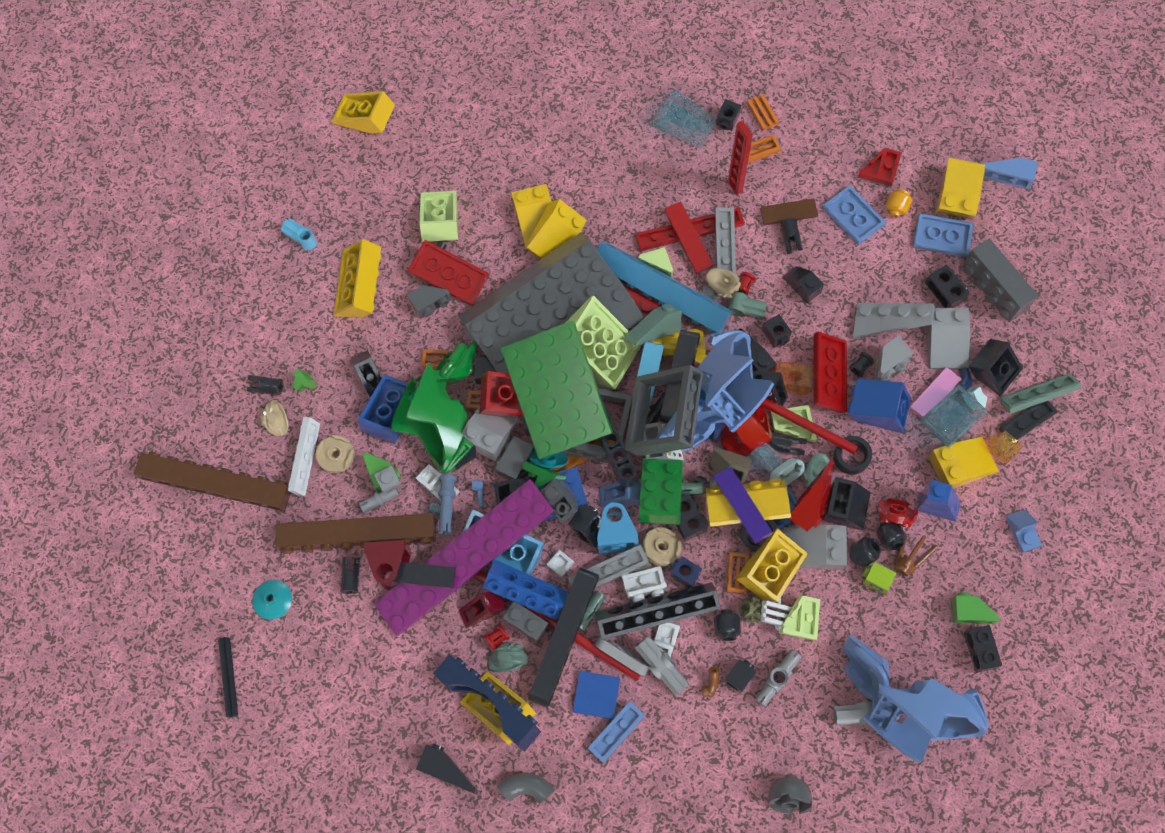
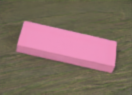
[909,367,961,421]

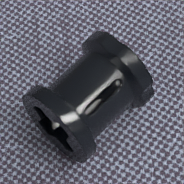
[849,352,875,377]

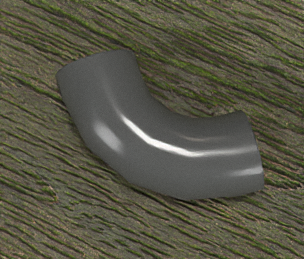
[497,772,555,804]

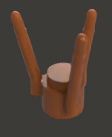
[893,535,938,576]

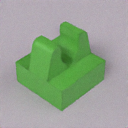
[292,369,318,392]

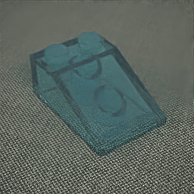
[651,89,717,149]
[919,384,988,448]

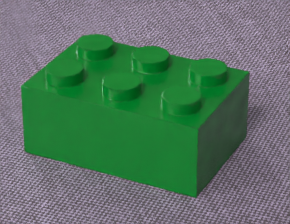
[639,458,683,525]

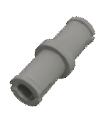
[359,487,400,514]

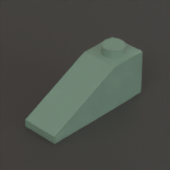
[625,304,681,346]

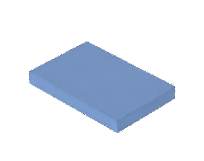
[822,185,887,245]
[912,213,974,258]

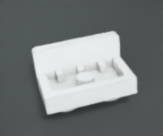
[622,566,667,602]

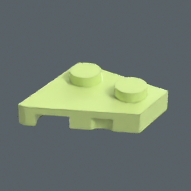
[770,405,817,442]
[779,596,820,640]

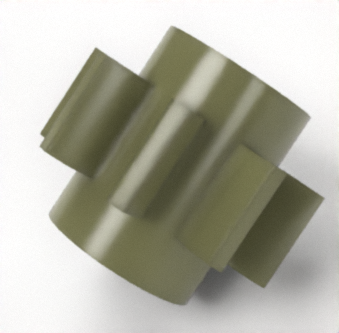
[739,597,762,623]

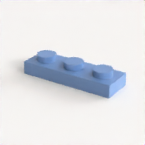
[588,701,645,763]

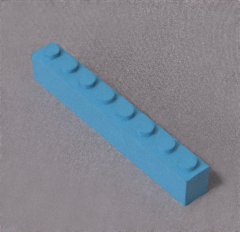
[597,241,733,333]

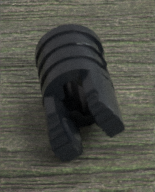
[781,218,803,254]
[247,375,284,396]
[769,433,807,455]
[340,557,360,594]

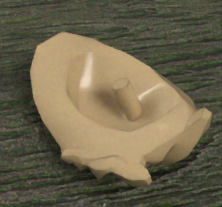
[707,268,741,298]
[259,400,289,436]

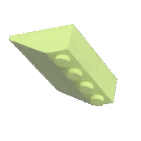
[566,296,642,390]

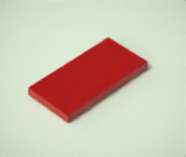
[407,240,490,306]
[813,331,847,413]

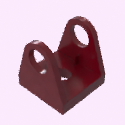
[364,540,411,591]

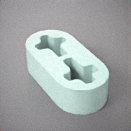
[770,458,805,486]

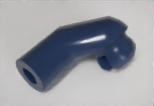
[955,368,973,394]

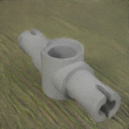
[755,649,802,707]

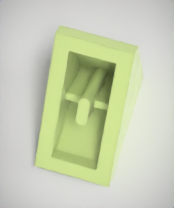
[638,247,673,277]

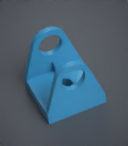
[597,502,639,555]

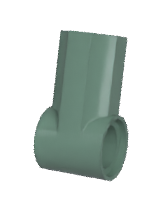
[728,292,767,319]

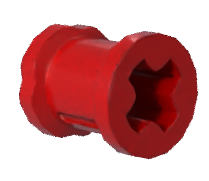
[737,272,756,296]
[483,624,510,650]

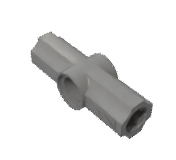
[635,636,689,696]
[833,702,900,725]

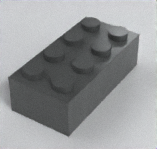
[962,238,1038,322]

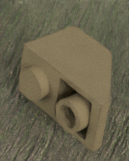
[710,447,752,484]

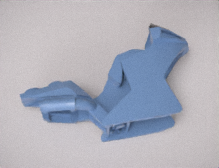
[655,330,774,454]
[843,634,988,763]

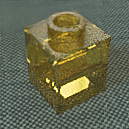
[988,431,1023,464]

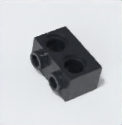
[925,264,970,308]
[676,493,708,542]
[568,504,602,547]
[964,625,1003,673]

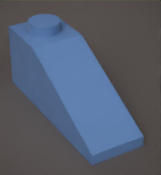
[982,158,1038,189]

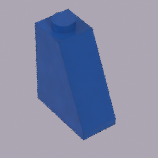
[917,480,960,522]

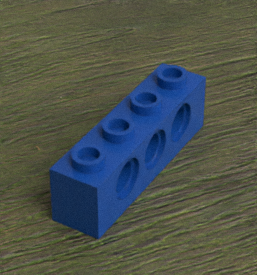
[482,559,568,620]

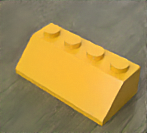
[333,239,381,318]
[706,478,791,527]

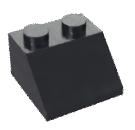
[968,339,1023,396]

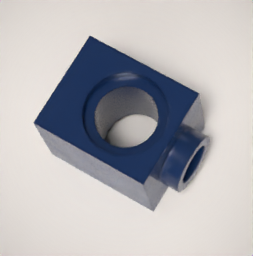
[670,556,702,588]

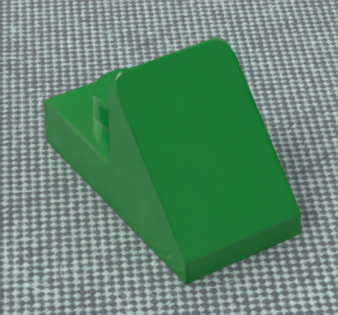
[522,461,566,491]

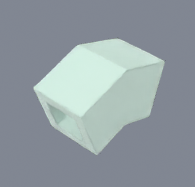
[964,386,988,409]

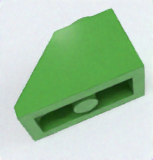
[362,453,401,492]
[951,592,999,624]

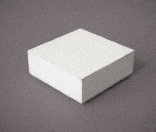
[546,550,575,578]

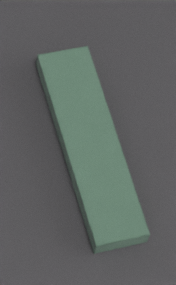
[1000,373,1081,414]

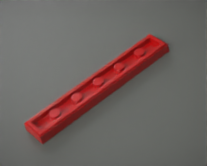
[727,120,753,195]
[635,207,745,252]

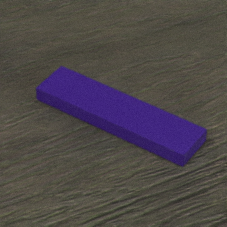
[713,467,772,544]

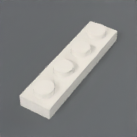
[288,417,320,496]

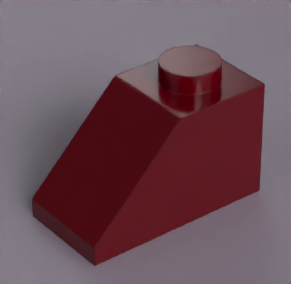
[459,591,507,628]

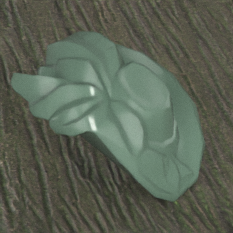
[803,453,833,487]
[488,643,529,672]

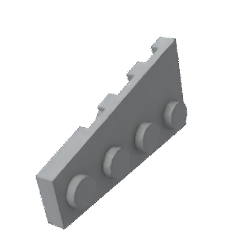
[853,303,935,340]

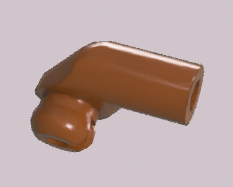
[702,667,719,698]

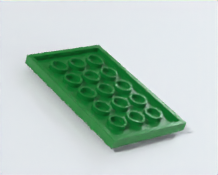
[501,321,613,459]

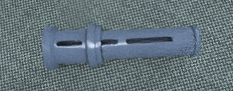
[438,474,457,535]

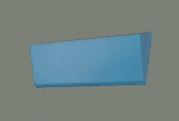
[462,509,544,575]

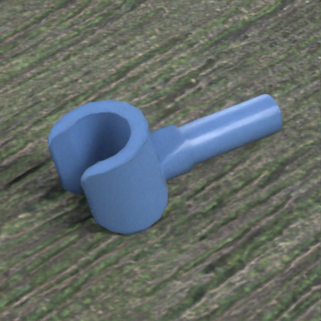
[472,480,484,508]

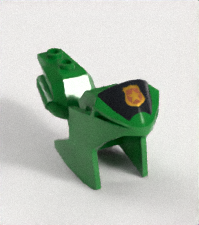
[391,341,477,474]

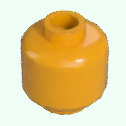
[885,189,912,218]

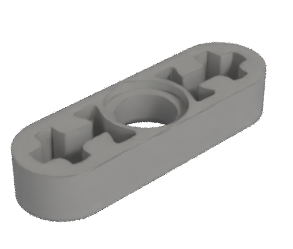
[595,635,649,676]

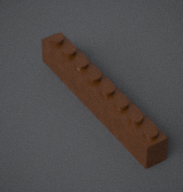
[133,452,291,512]
[275,513,436,554]

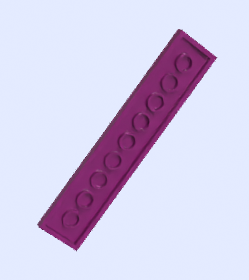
[374,479,554,636]

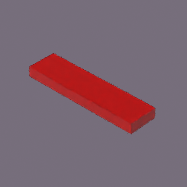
[664,201,713,274]

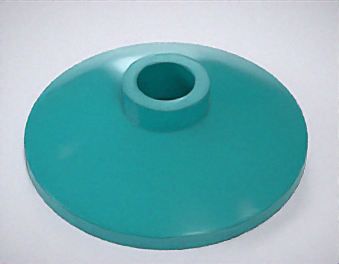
[529,450,568,470]
[252,580,292,620]

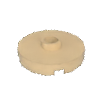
[316,435,355,473]
[642,527,682,566]

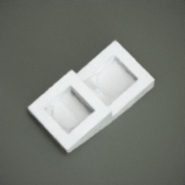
[416,464,459,501]
[654,622,681,657]

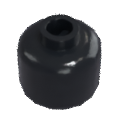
[876,522,907,551]
[850,537,881,567]
[714,610,741,641]

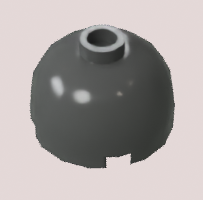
[769,775,812,814]

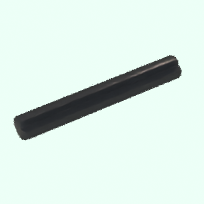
[218,637,238,718]

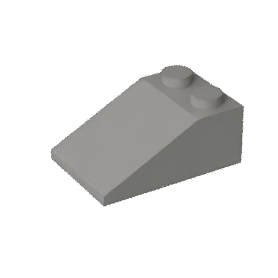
[926,308,970,369]
[462,407,520,462]
[783,525,847,570]

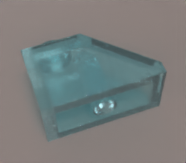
[749,443,784,479]

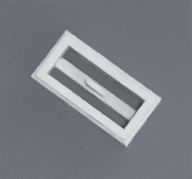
[760,601,792,627]

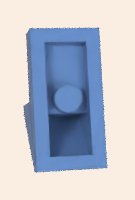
[1005,510,1042,553]

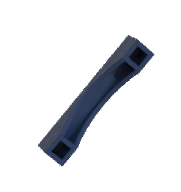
[433,654,541,752]

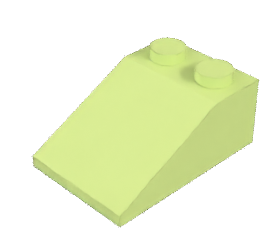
[420,191,458,242]

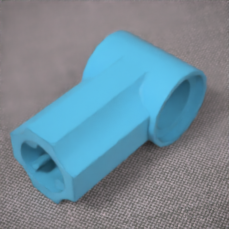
[281,219,317,250]

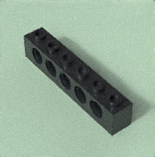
[595,582,721,640]

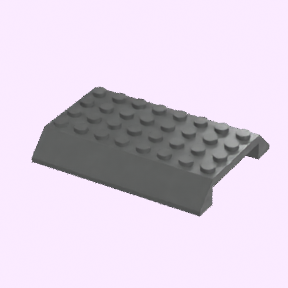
[459,232,644,374]

